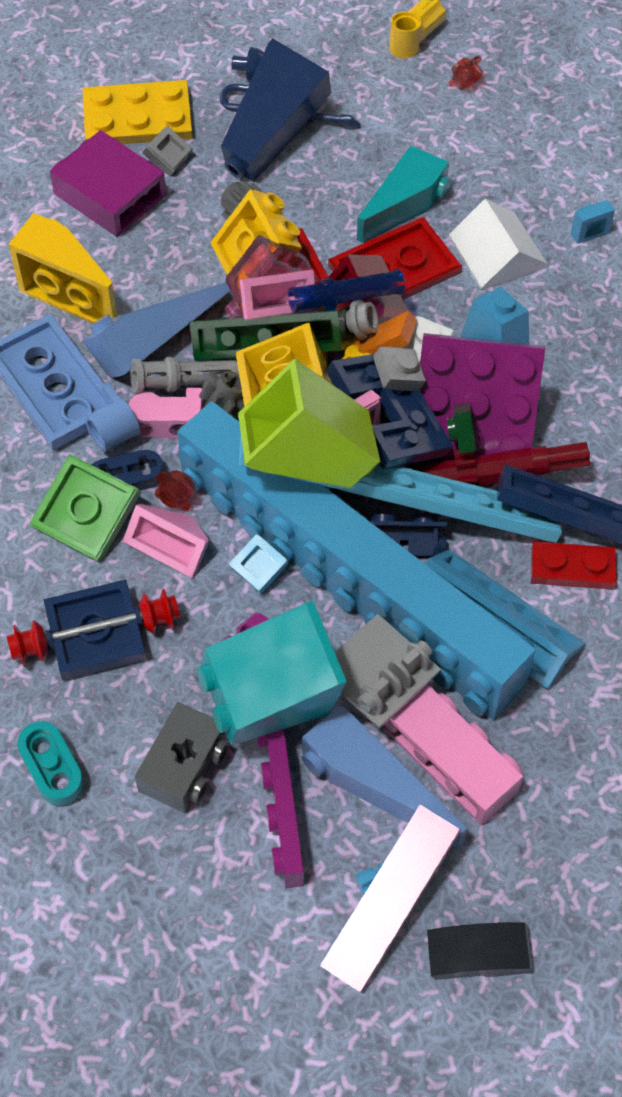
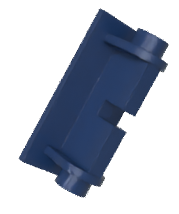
[369,514,447,557]

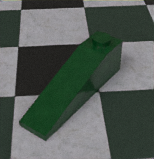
[190,305,354,360]

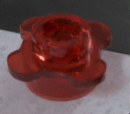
[448,55,483,90]
[155,470,195,512]

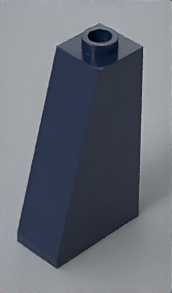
[221,38,332,182]

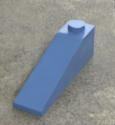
[82,280,236,378]
[302,704,468,849]

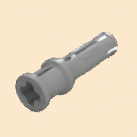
[130,357,239,394]

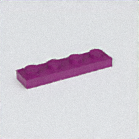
[257,729,304,889]

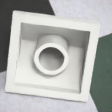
[449,198,548,290]

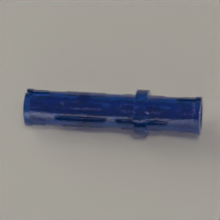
[288,269,405,313]

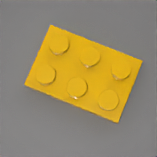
[82,80,192,144]

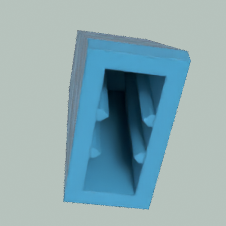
[460,287,529,344]

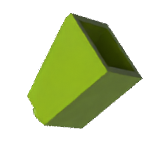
[238,358,380,488]

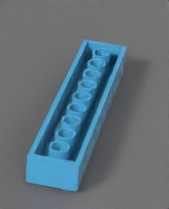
[177,401,536,721]

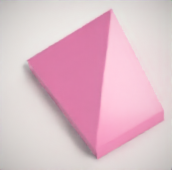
[239,270,317,320]
[122,504,209,578]

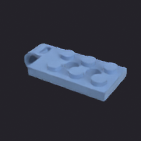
[0,313,140,452]

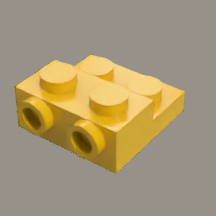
[210,189,302,297]

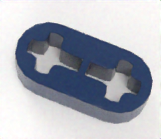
[92,450,164,491]

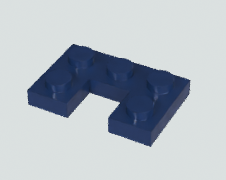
[326,354,453,470]

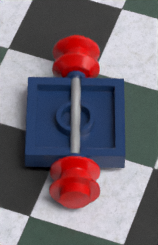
[7,579,180,681]

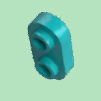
[17,721,83,806]

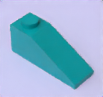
[356,145,451,243]

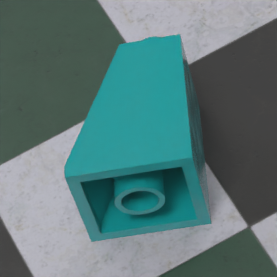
[197,601,347,746]

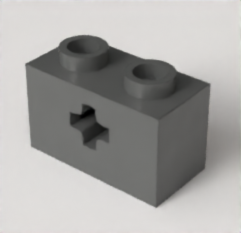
[135,702,230,814]

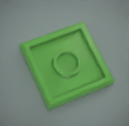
[29,454,141,563]

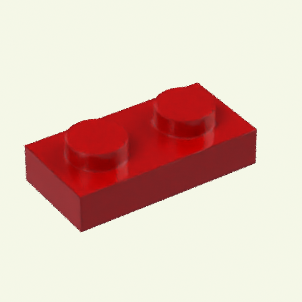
[530,541,616,590]

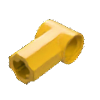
[389,0,446,59]

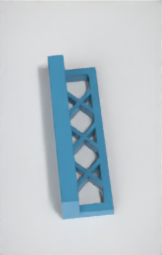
[426,549,585,689]

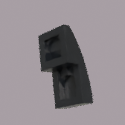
[427,922,533,980]

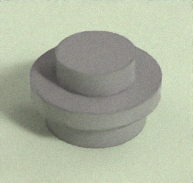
[346,300,379,340]

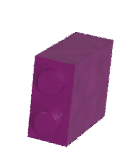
[50,130,167,237]

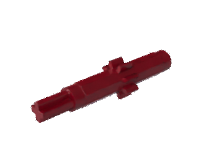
[404,441,591,486]

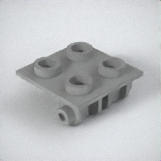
[335,614,441,729]

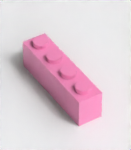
[382,684,524,826]

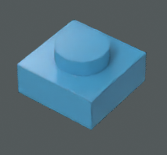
[571,200,615,244]

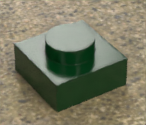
[447,403,476,453]

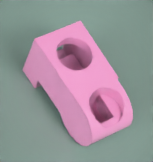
[128,388,204,438]

